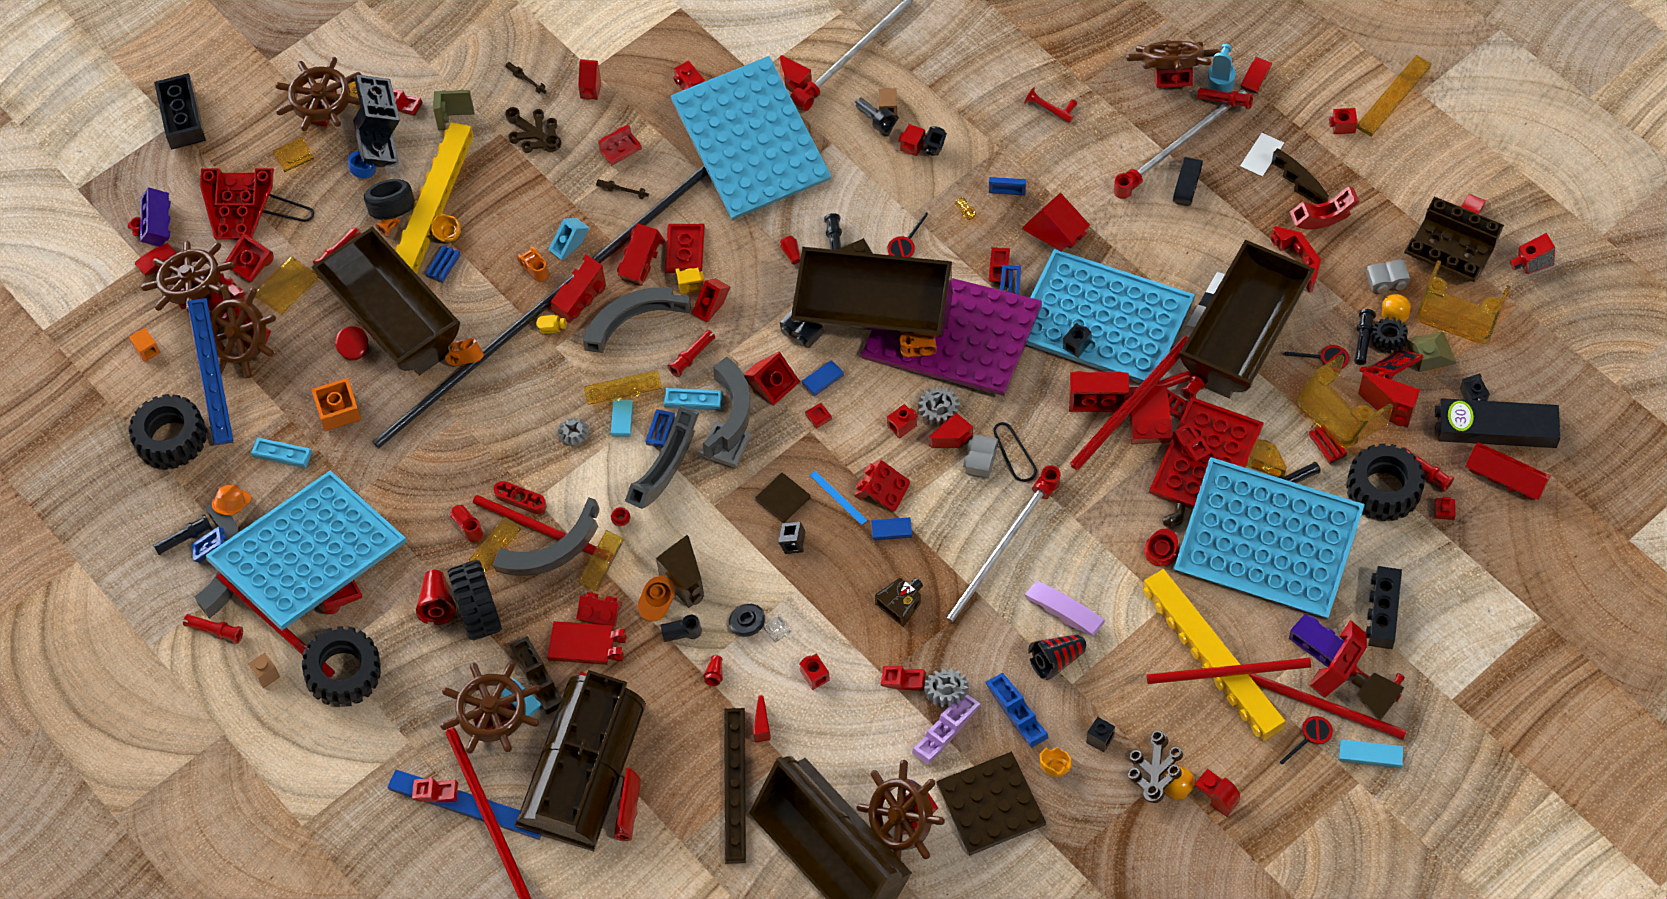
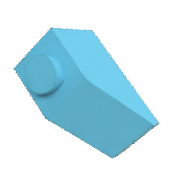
[548,218,589,260]

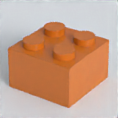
[311,378,362,431]

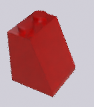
[1022,192,1090,252]

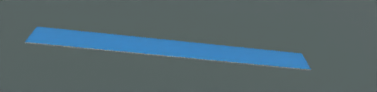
[810,471,867,525]

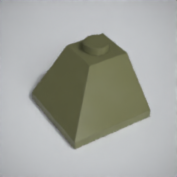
[1407,331,1456,372]

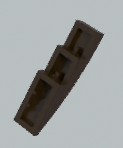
[1272,148,1329,204]
[510,636,562,714]

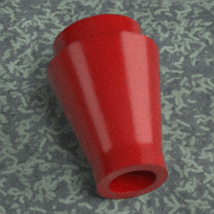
[780,236,801,265]
[703,655,723,686]

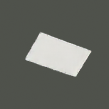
[1240,133,1284,176]

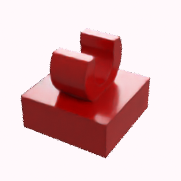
[1434,496,1456,520]

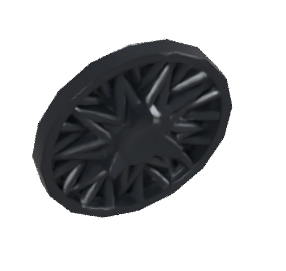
[729,603,766,637]

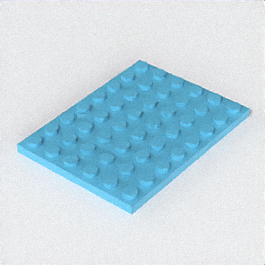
[671,56,831,220]
[1026,249,1195,383]
[1174,457,1365,619]
[206,470,406,630]

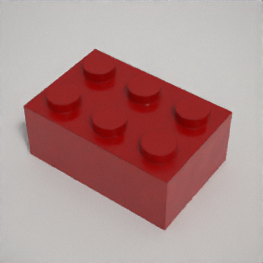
[1069,371,1129,412]

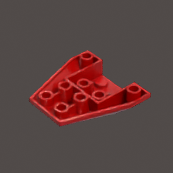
[200,168,274,240]

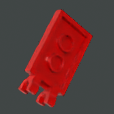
[547,621,627,665]

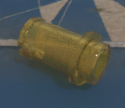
[955,197,976,220]

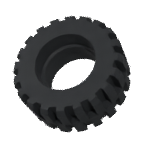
[128,394,207,470]
[1346,443,1425,521]
[447,560,502,641]
[302,626,381,707]

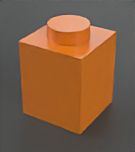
[129,328,160,362]

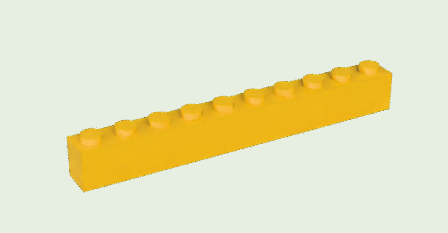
[395,122,474,274]
[1142,569,1285,742]

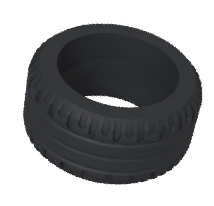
[364,179,415,220]

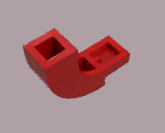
[1290,186,1360,230]

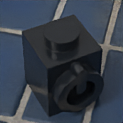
[921,126,947,156]

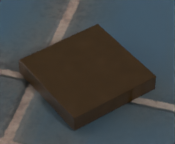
[755,472,811,523]

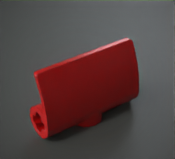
[613,768,641,841]

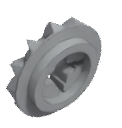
[558,417,589,445]

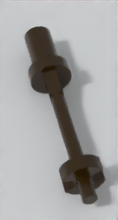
[505,62,547,94]
[596,179,649,199]

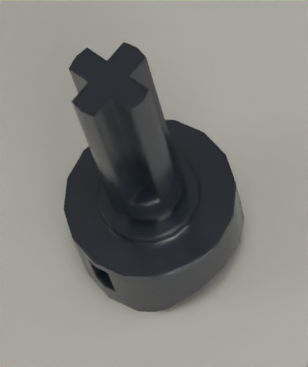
[855,97,899,136]

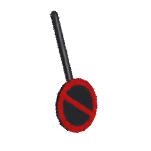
[887,212,928,257]
[1284,345,1349,370]
[1280,716,1333,764]

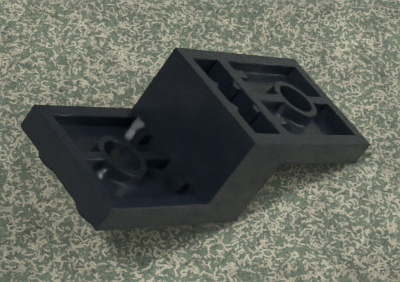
[353,74,400,167]

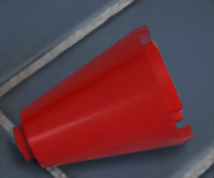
[416,569,456,625]

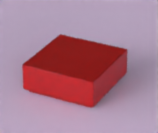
[805,403,832,429]

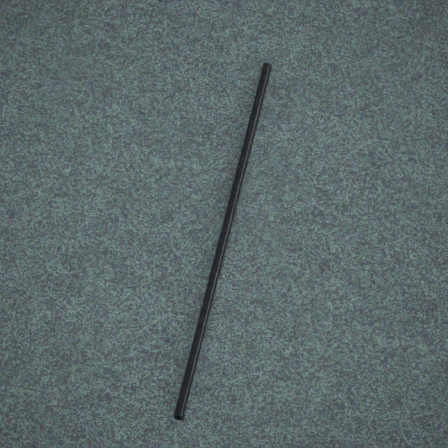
[373,166,708,449]

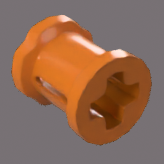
[375,217,400,236]

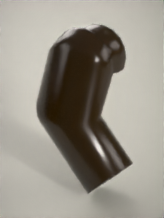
[1162,503,1185,527]

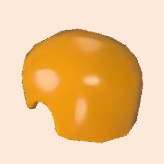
[431,214,461,243]
[1381,294,1411,323]
[1040,747,1072,777]
[1164,766,1195,799]

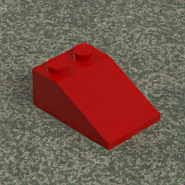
[1358,371,1420,428]
[1129,385,1172,444]

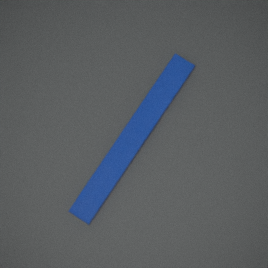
[187,298,234,445]
[388,769,541,840]

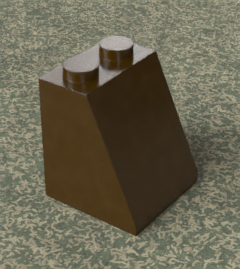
[656,535,704,608]

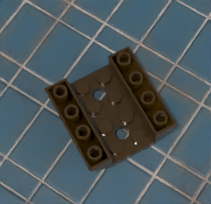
[1404,196,1504,282]

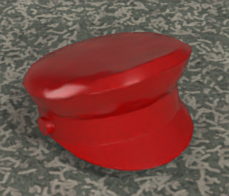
[335,326,368,361]
[1144,528,1179,566]

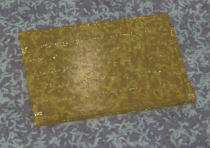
[255,256,318,314]

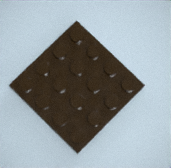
[936,751,1046,856]

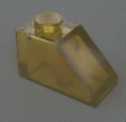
[1247,438,1287,477]

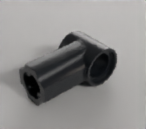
[661,614,702,642]

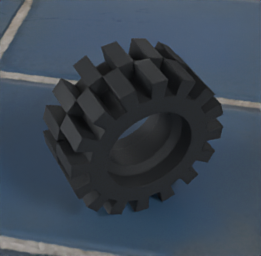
[1372,317,1408,353]

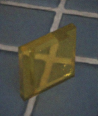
[272,137,314,173]

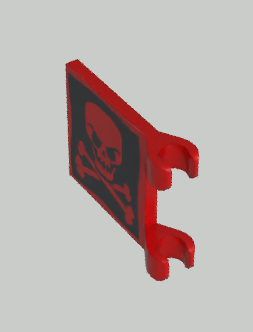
[1360,350,1424,380]

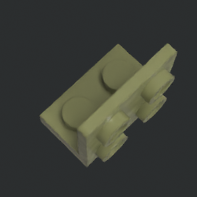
[433,90,475,130]

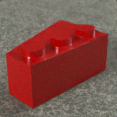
[617,223,665,286]
[551,254,606,323]

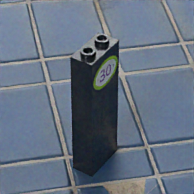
[1435,398,1560,448]

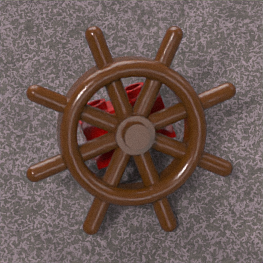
[1126,40,1220,88]
[275,57,362,131]
[141,241,235,312]
[209,284,276,378]
[440,661,541,754]
[856,760,945,860]

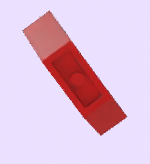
[1270,226,1321,293]
[1309,620,1367,698]

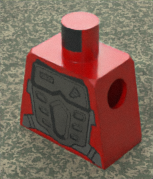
[1510,233,1555,274]

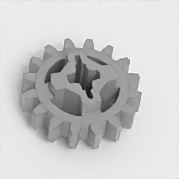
[918,386,960,426]
[925,668,969,707]

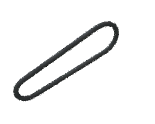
[263,194,314,222]
[993,422,1037,482]

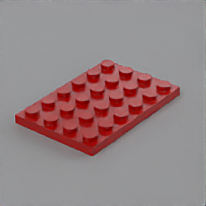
[1149,397,1264,509]

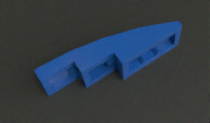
[986,673,1048,748]

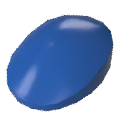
[348,151,376,179]

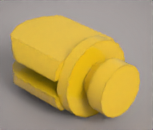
[536,315,567,334]

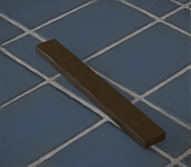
[724,708,746,864]

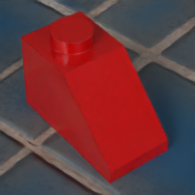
[779,55,812,92]
[578,59,602,100]
[691,278,731,322]
[929,412,973,448]

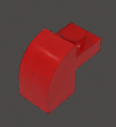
[1194,769,1240,817]

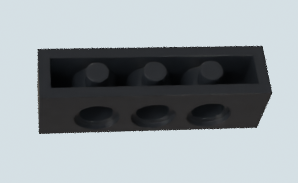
[1366,566,1402,649]

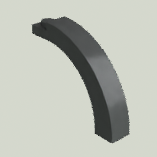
[583,287,691,353]
[703,357,750,459]
[625,406,699,509]
[492,497,600,576]
[194,503,239,619]

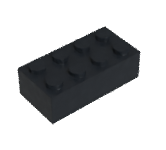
[154,73,206,150]

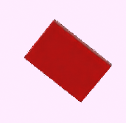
[665,224,705,273]

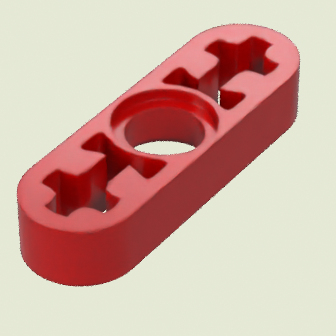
[493,481,547,514]

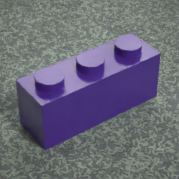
[140,187,171,246]
[1289,613,1344,667]

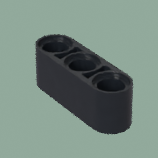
[1173,157,1203,205]

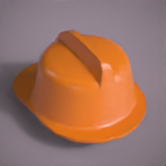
[212,484,252,515]
[638,576,676,621]

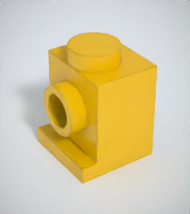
[675,268,705,294]

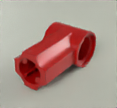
[449,504,483,542]

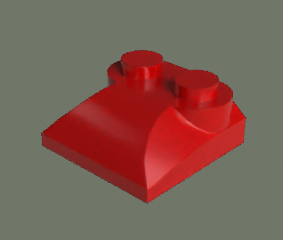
[224,233,274,283]
[319,580,363,614]

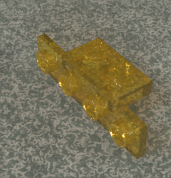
[584,370,662,405]

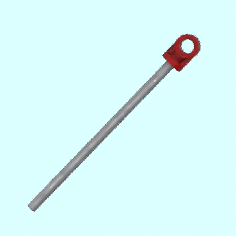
[790,0,914,111]
[1114,89,1247,199]
[946,465,1061,623]

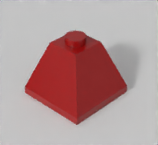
[743,352,800,406]

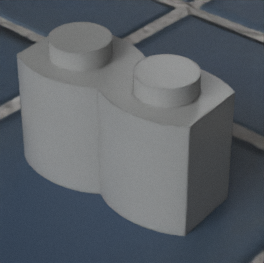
[1366,260,1410,294]
[963,434,998,478]

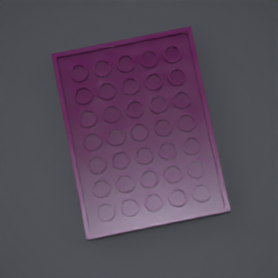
[861,278,1042,396]

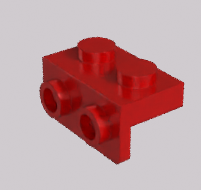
[598,124,642,166]
[576,592,623,627]

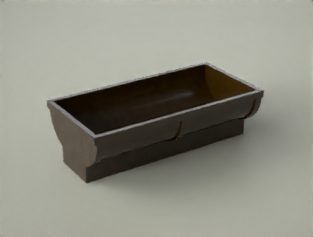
[311,226,460,376]
[1179,239,1315,399]
[791,246,953,337]
[515,670,646,852]
[749,756,912,899]

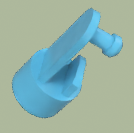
[1207,43,1236,92]

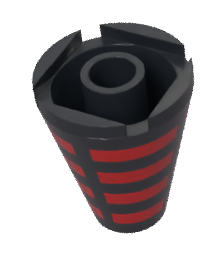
[1028,634,1087,680]

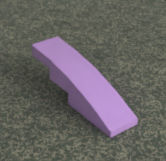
[1025,581,1105,636]
[912,695,981,764]

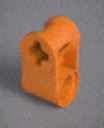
[517,246,549,282]
[900,333,937,358]
[445,338,484,366]

